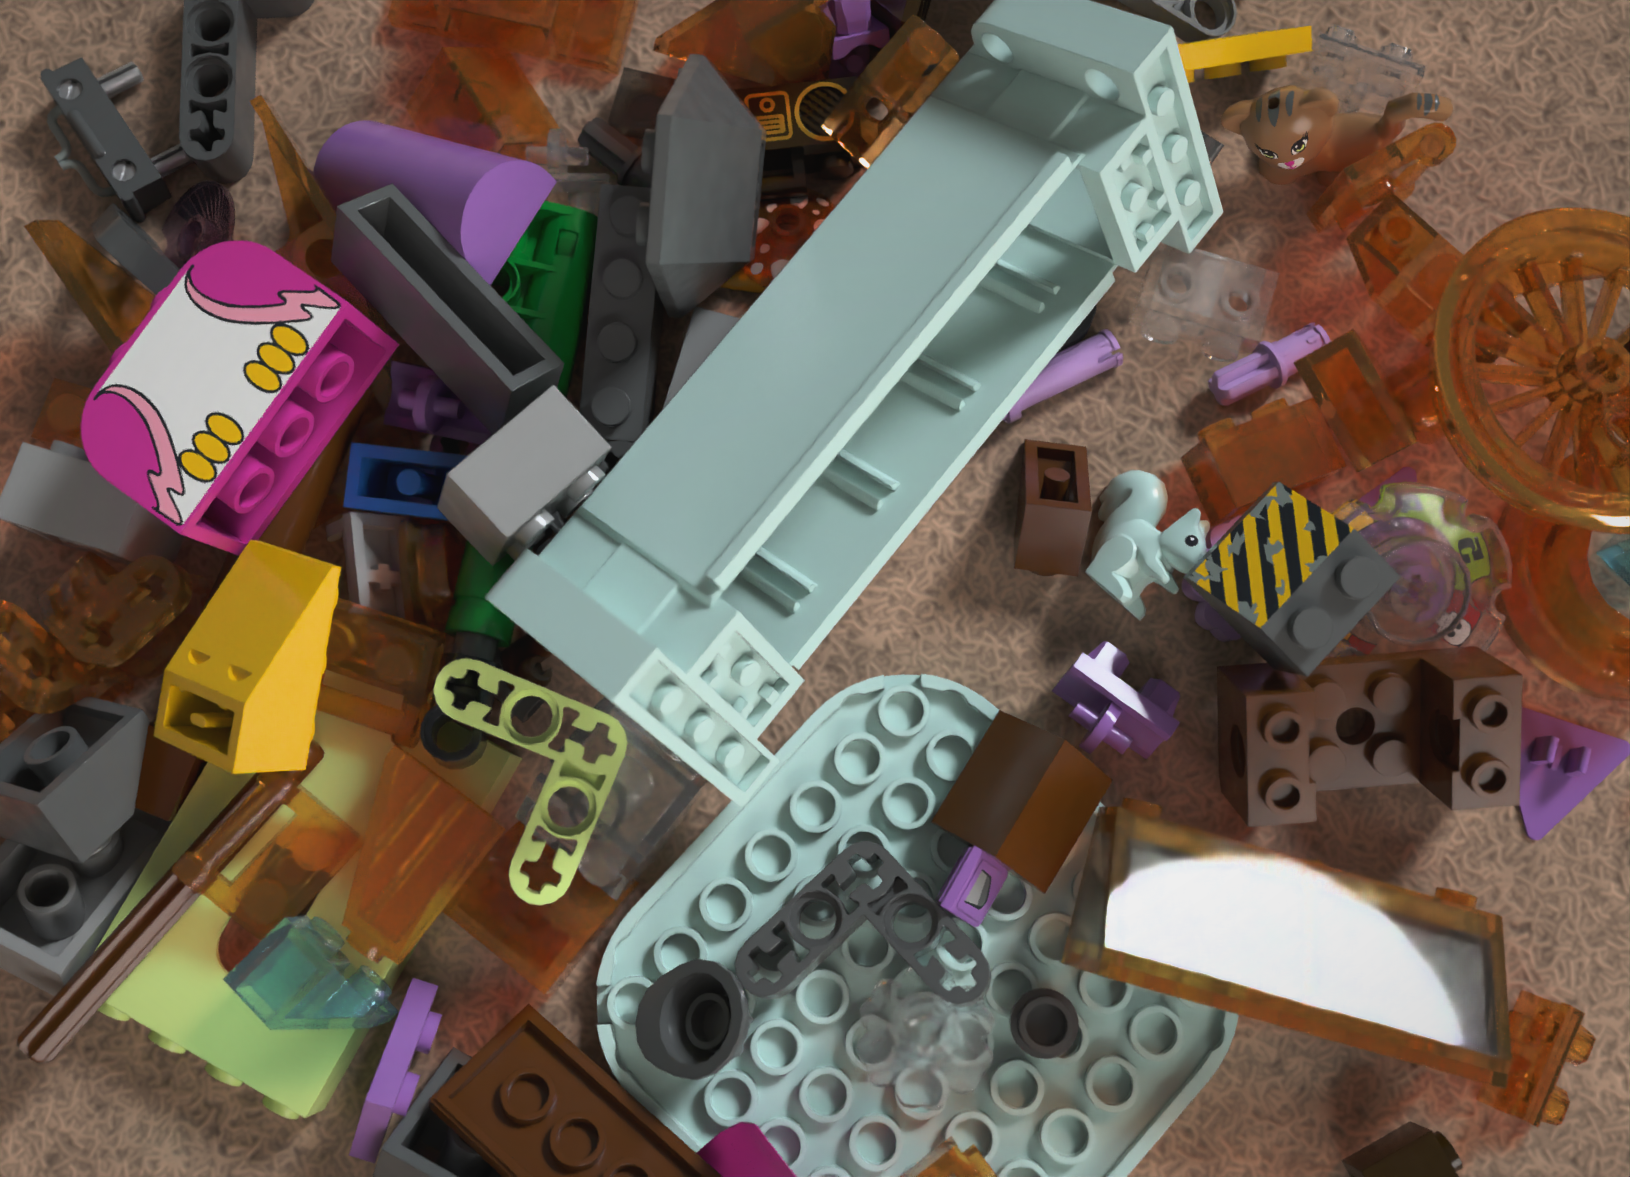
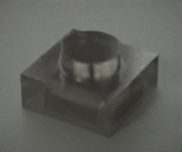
[608,67,676,140]

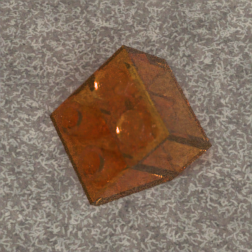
[439,807,640,995]

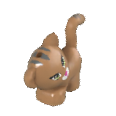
[1221,85,1453,190]

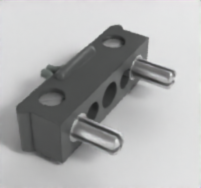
[40,57,193,223]

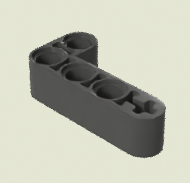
[179,0,314,184]

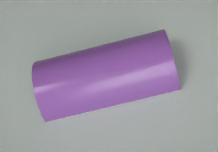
[312,120,557,285]

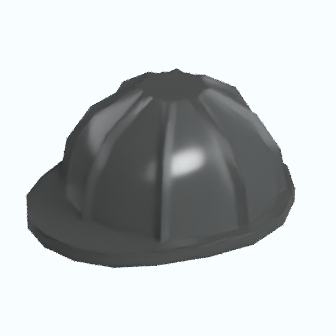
[635,959,753,1080]

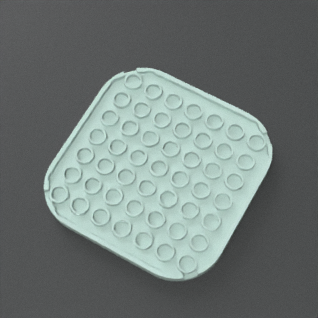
[596,674,1240,1177]

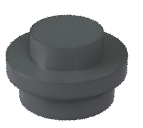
[1009,988,1079,1059]

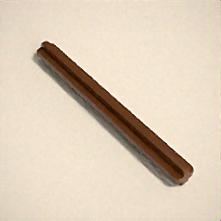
[17,739,325,1063]

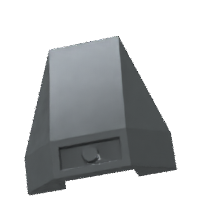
[636,54,767,318]

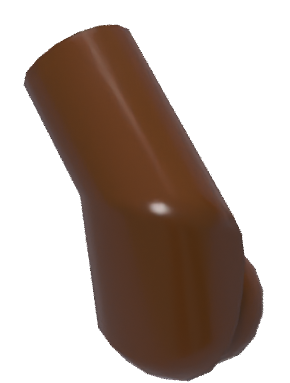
[500,633,553,697]

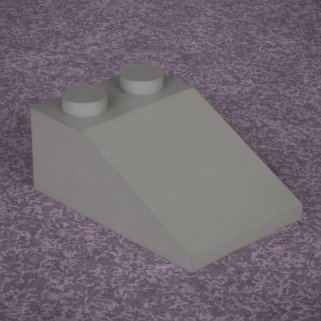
[0,808,172,996]

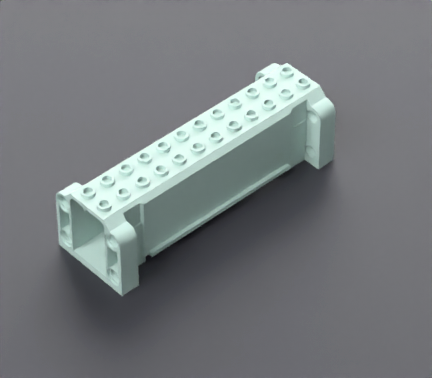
[484,0,1223,808]

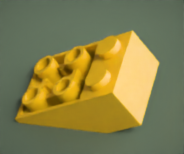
[153,540,341,774]

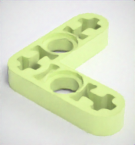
[434,658,627,905]

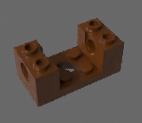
[1217,646,1523,827]

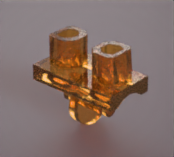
[1475,990,1596,1128]

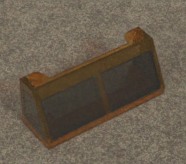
[1061,797,1512,1089]

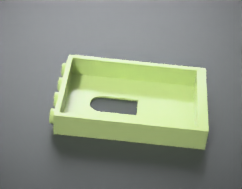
[94,652,522,1120]

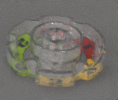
[1327,482,1513,658]

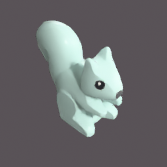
[1085,470,1210,621]

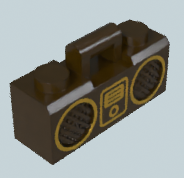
[734,76,865,201]

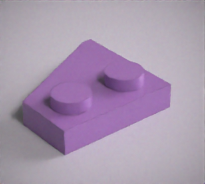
[349,978,442,1163]

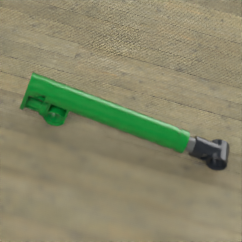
[420,201,598,769]

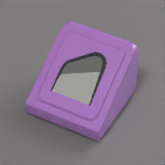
[935,845,1008,927]

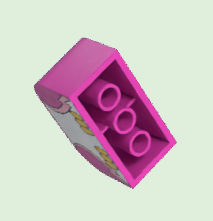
[81,240,399,556]

